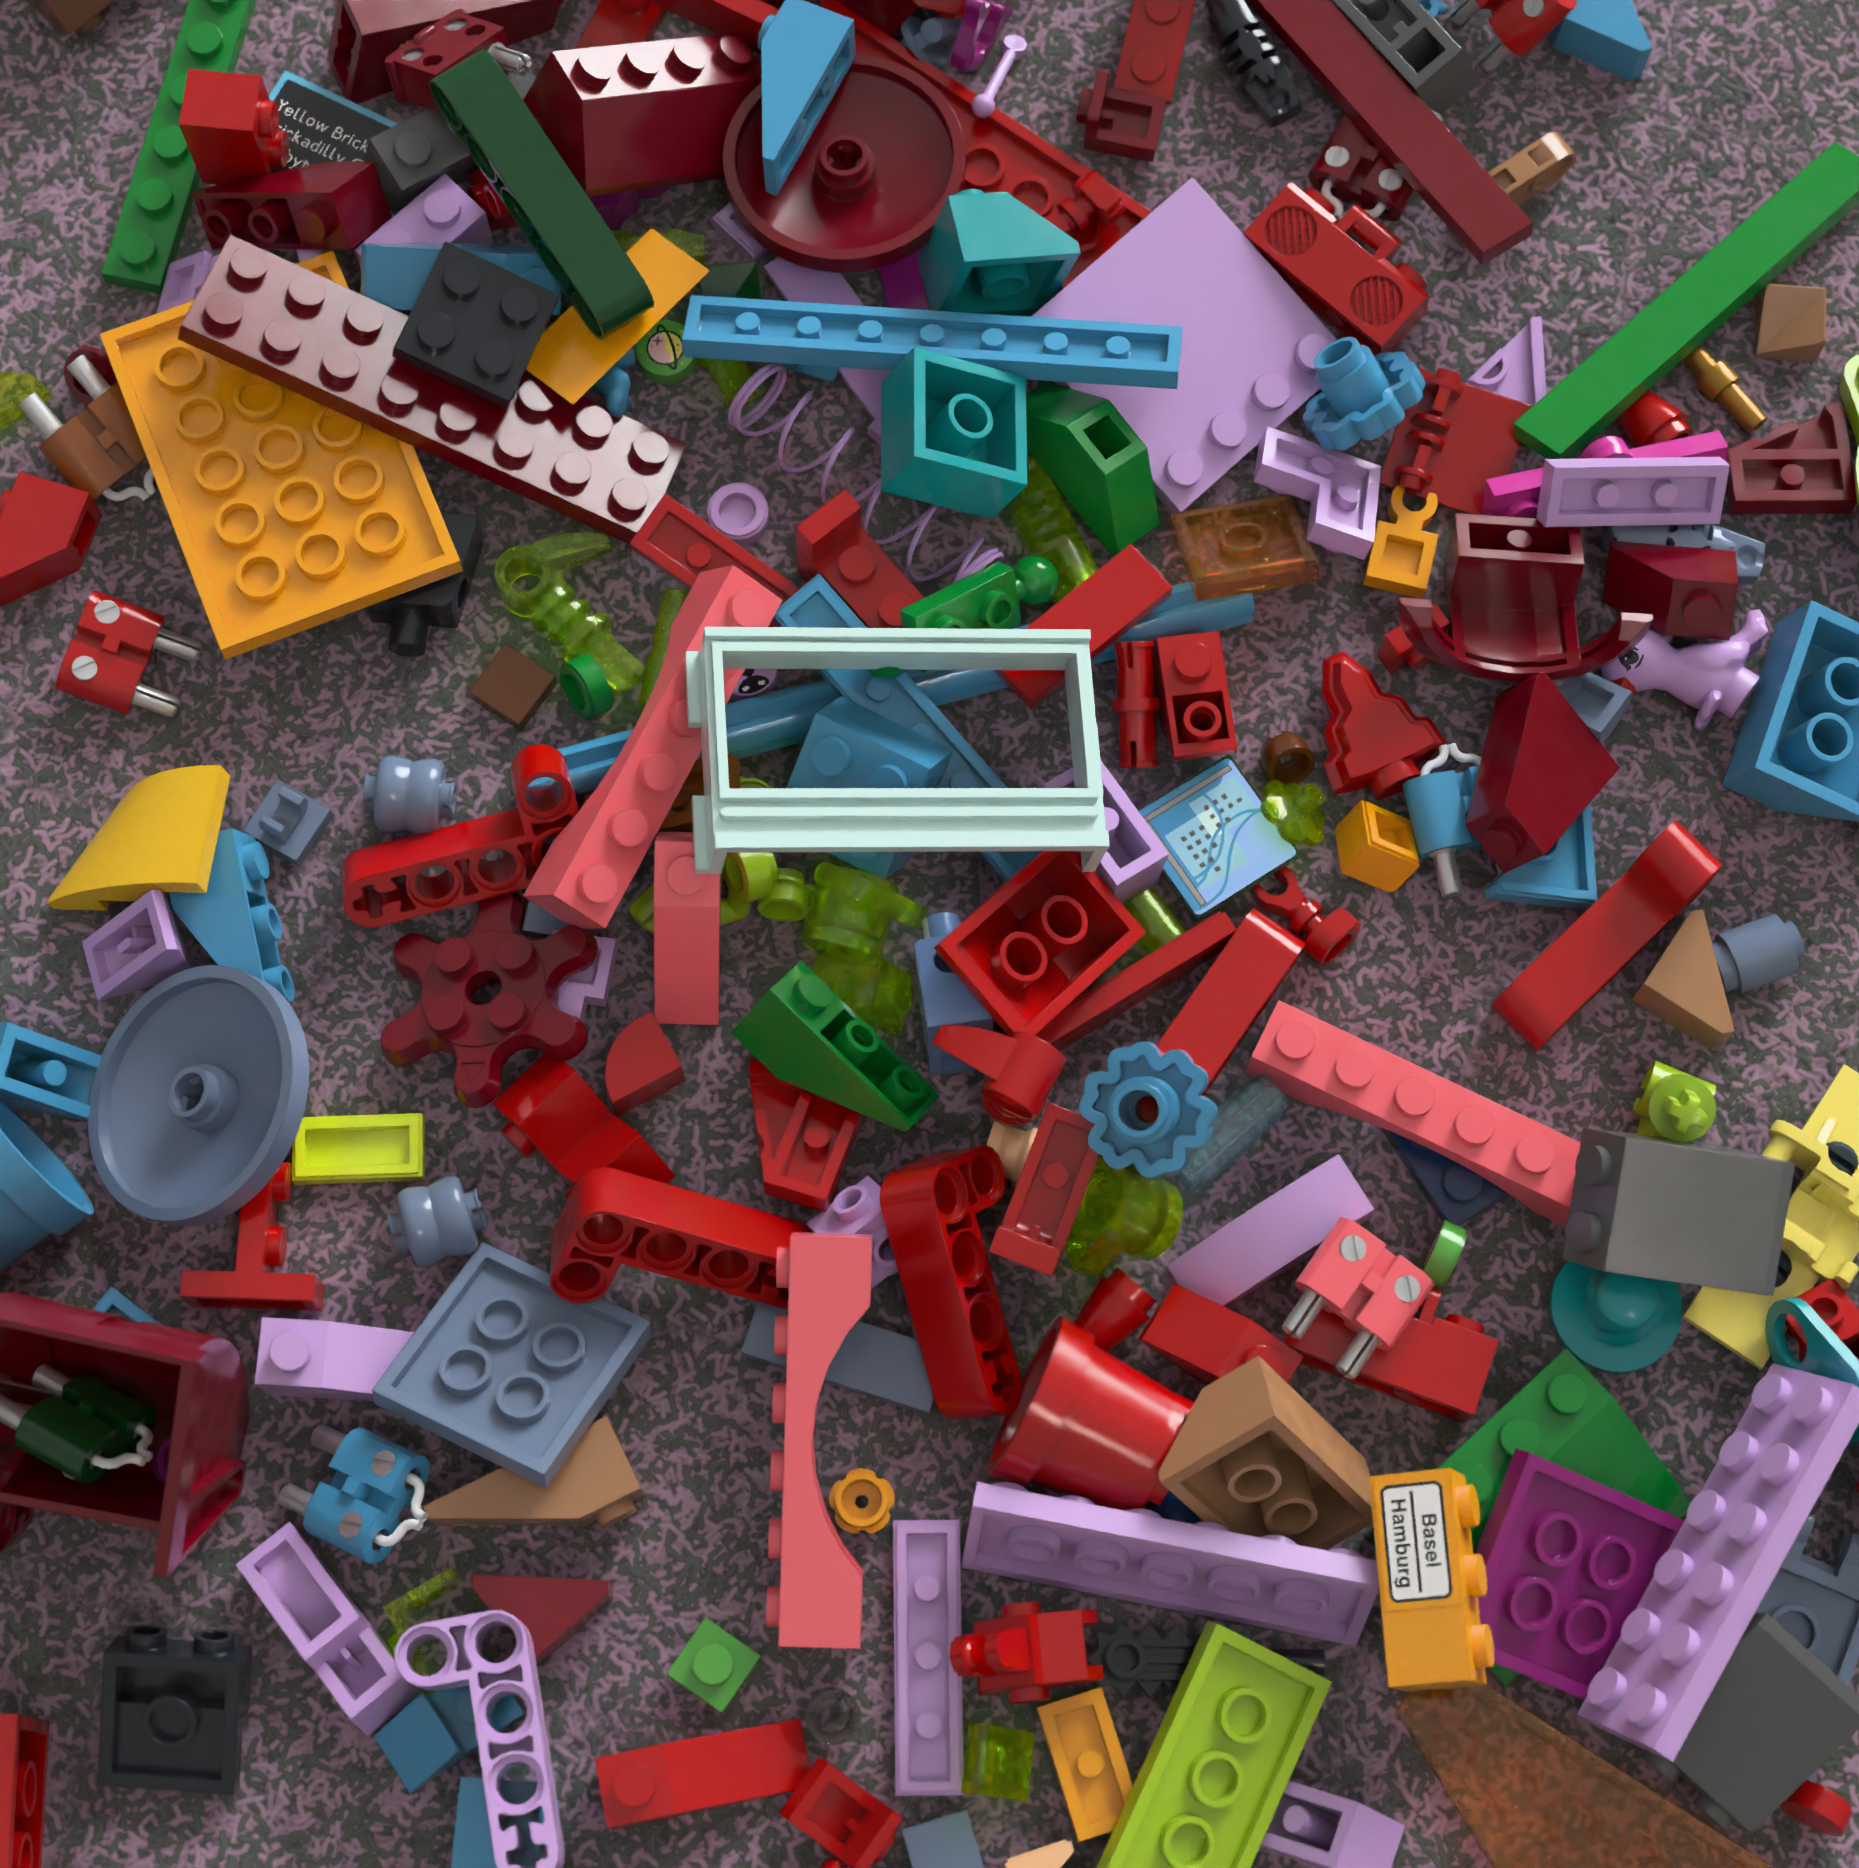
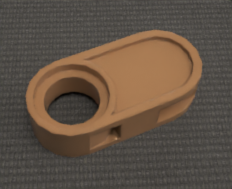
[1488,132,1577,206]

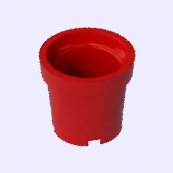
[986,1316,1195,1511]

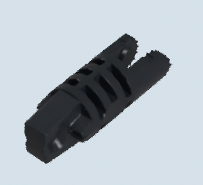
[1206,0,1302,128]

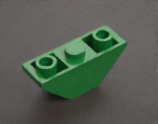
[1026,382,1160,557]

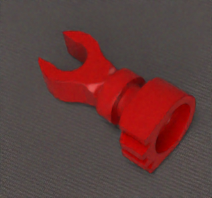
[1043,169,1126,237]
[1252,864,1361,967]

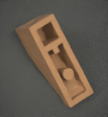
[422,1416,645,1529]

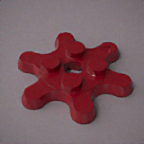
[380,892,599,1108]

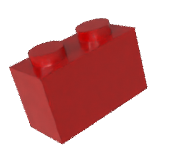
[179,69,289,185]

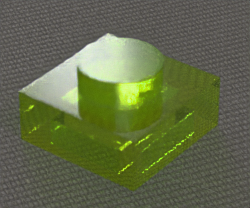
[961,1723,1035,1802]

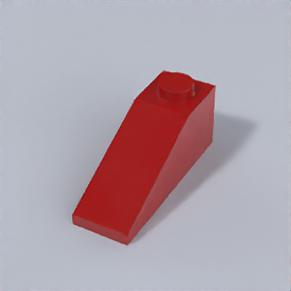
[595,1719,810,1830]

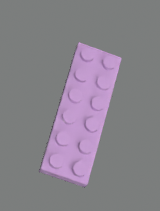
[1577,1363,1859,1762]
[961,1482,1379,1646]

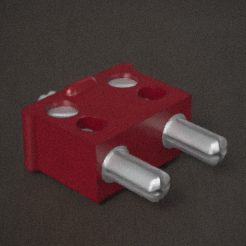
[385,9,532,113]

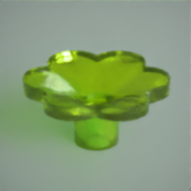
[1260,780,1326,847]

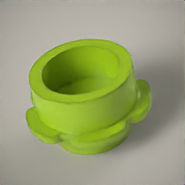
[757,868,816,922]

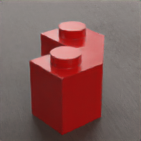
[491,1053,675,1199]

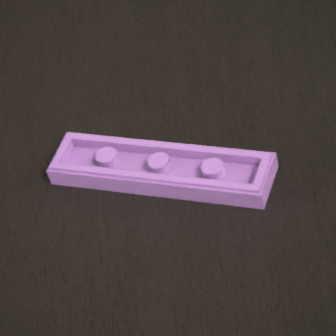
[893,1520,964,1796]

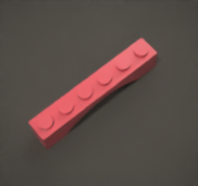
[523,565,782,929]
[1244,1000,1581,1227]
[766,1232,873,1649]

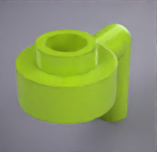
[721,852,778,926]

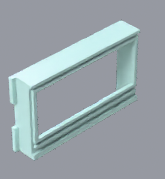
[685,627,1110,874]

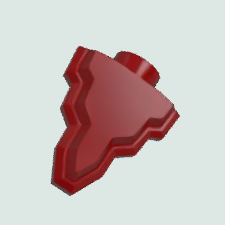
[1321,652,1447,800]

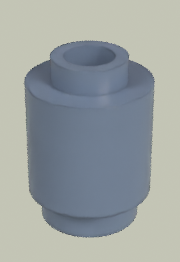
[1712,913,1805,994]

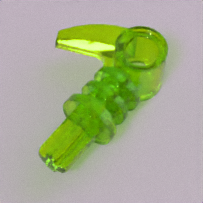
[494,532,645,694]

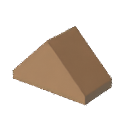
[1631,909,1735,1049]

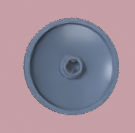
[88,965,309,1227]

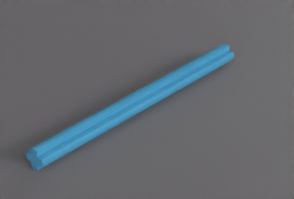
[528,568,1255,802]

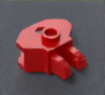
[948,1602,1104,1704]

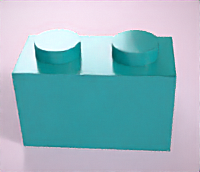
[917,189,1081,316]

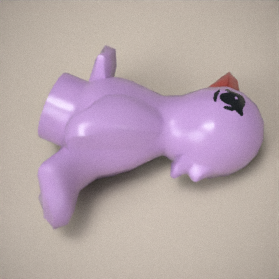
[1601,609,1768,732]

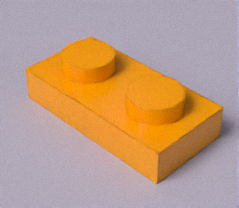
[1036,1687,1133,1842]

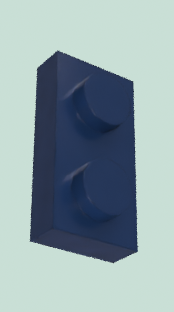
[1380,1127,1506,1226]

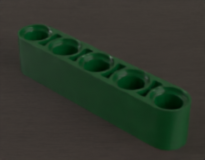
[429,48,654,340]

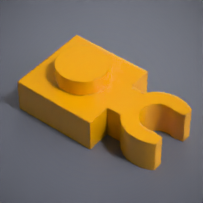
[1363,485,1439,599]

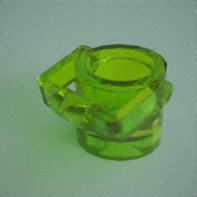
[799,862,928,965]
[1065,1155,1183,1275]

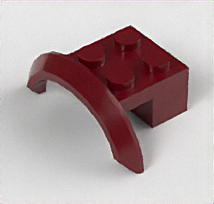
[1399,513,1653,682]

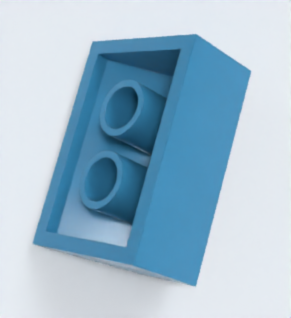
[1722,600,1859,822]

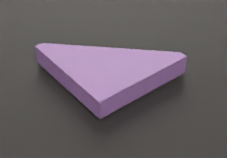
[1467,317,1547,405]

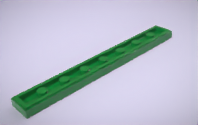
[1513,142,1859,459]

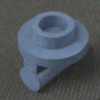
[901,16,963,70]

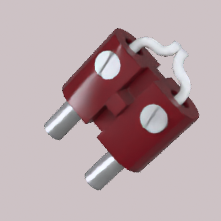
[1308,110,1443,221]

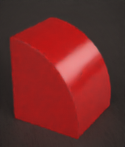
[605,1011,686,1117]

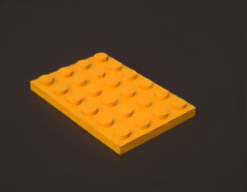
[100,250,463,660]

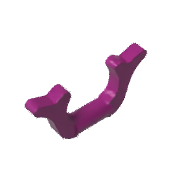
[950,0,1013,74]

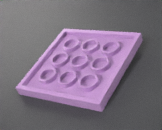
[1031,177,1337,517]

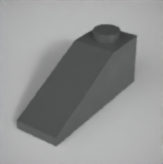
[1332,0,1479,115]

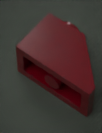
[1602,541,1738,640]

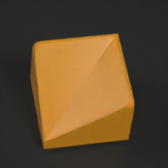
[1335,800,1420,892]

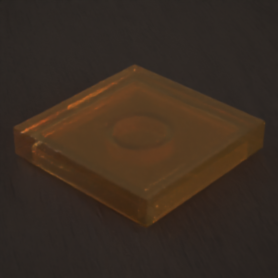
[1170,495,1319,601]

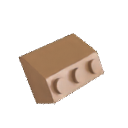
[1158,1356,1373,1550]

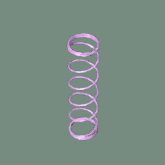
[728,363,1004,583]

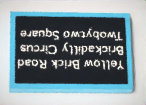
[269,70,398,240]

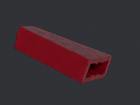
[327,0,564,104]

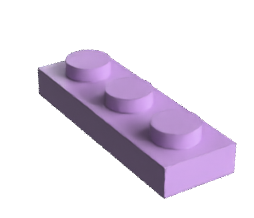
[1536,457,1730,527]

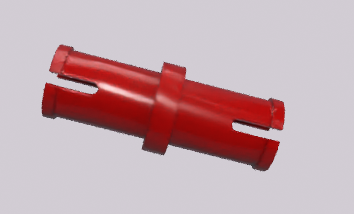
[1111,641,1161,768]

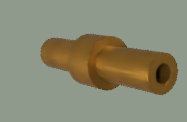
[1682,344,1768,434]

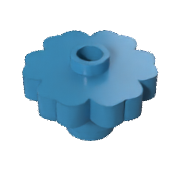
[1302,337,1426,450]
[1079,1041,1218,1178]

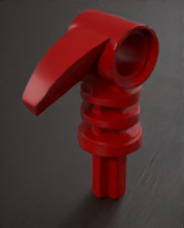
[932,1025,1067,1127]

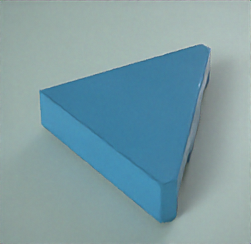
[1485,803,1597,910]

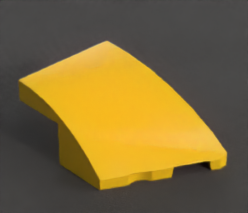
[47,765,231,911]

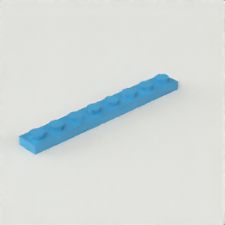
[682,295,1182,389]

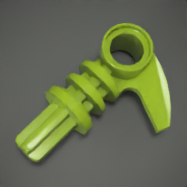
[1632,1060,1716,1142]

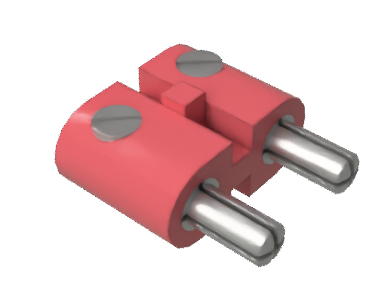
[1282,1217,1434,1379]

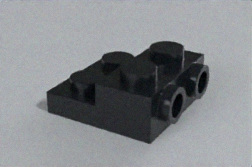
[97,1624,252,1795]

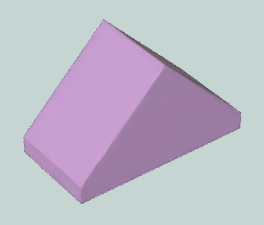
[82,890,194,1000]

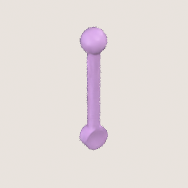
[972,35,1027,118]

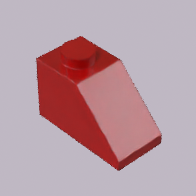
[1138,1284,1304,1386]

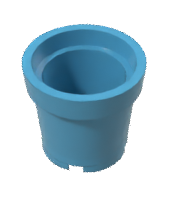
[0,1099,94,1271]

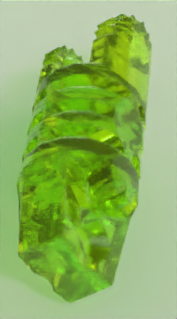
[1008,456,1098,604]

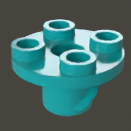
[1547,1261,1682,1376]

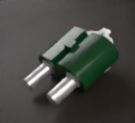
[0,1364,157,1484]

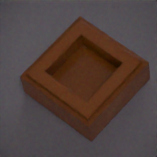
[468,643,558,731]

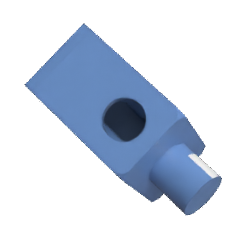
[913,912,993,1076]

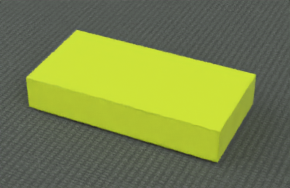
[292,1113,425,1185]

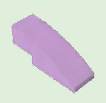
[1166,1154,1375,1307]
[235,1521,422,1736]

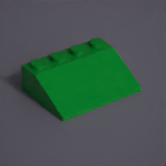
[1364,1348,1691,1687]

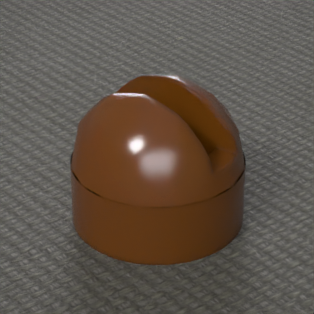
[1261,731,1315,786]

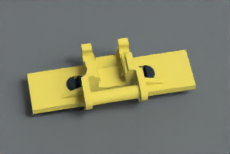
[1682,1064,1859,1370]

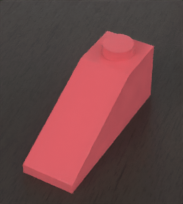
[654,831,722,1025]

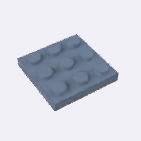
[372,1242,652,1489]

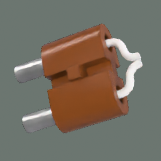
[19,354,157,501]

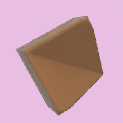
[1755,284,1826,362]

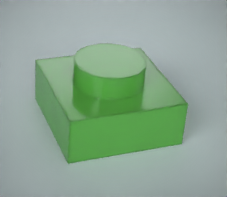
[667,1617,762,1714]

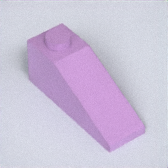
[255,1317,415,1401]

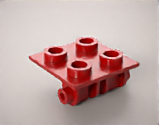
[1380,367,1533,515]

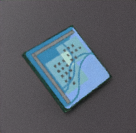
[1138,754,1301,922]

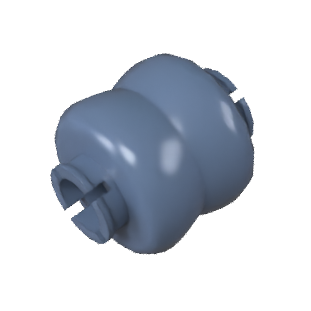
[363,755,457,834]
[387,1176,488,1267]

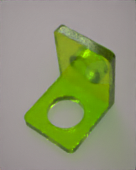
[383,1567,464,1692]

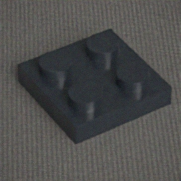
[392,241,559,409]

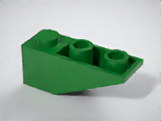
[731,961,940,1132]

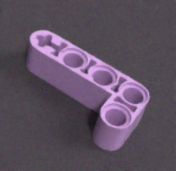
[395,1610,565,1868]

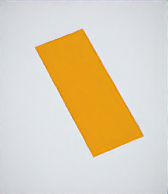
[526,228,710,405]

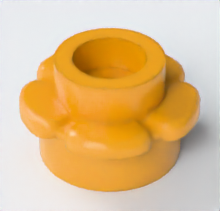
[829,1468,895,1534]

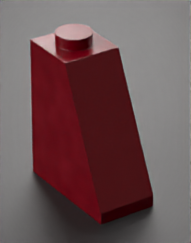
[1465,670,1620,873]

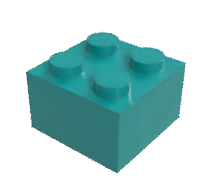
[881,347,1028,519]

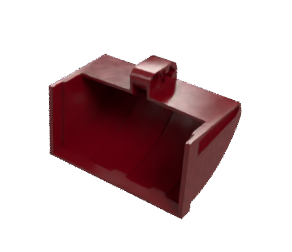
[0,1292,249,1578]

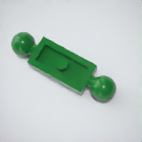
[866,555,1059,680]

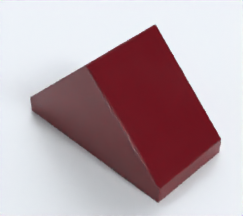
[472,1574,614,1665]

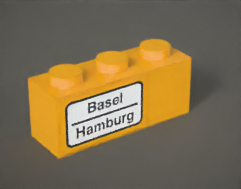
[1369,1468,1494,1692]

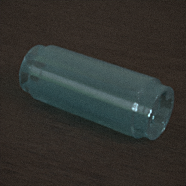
[1172,1074,1290,1192]

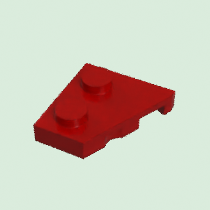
[749,1058,865,1212]

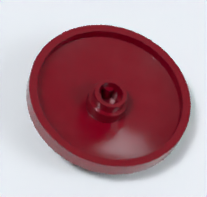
[723,54,966,273]

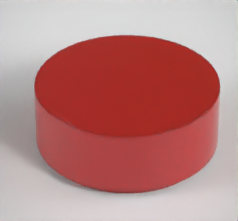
[1780,1780,1853,1837]

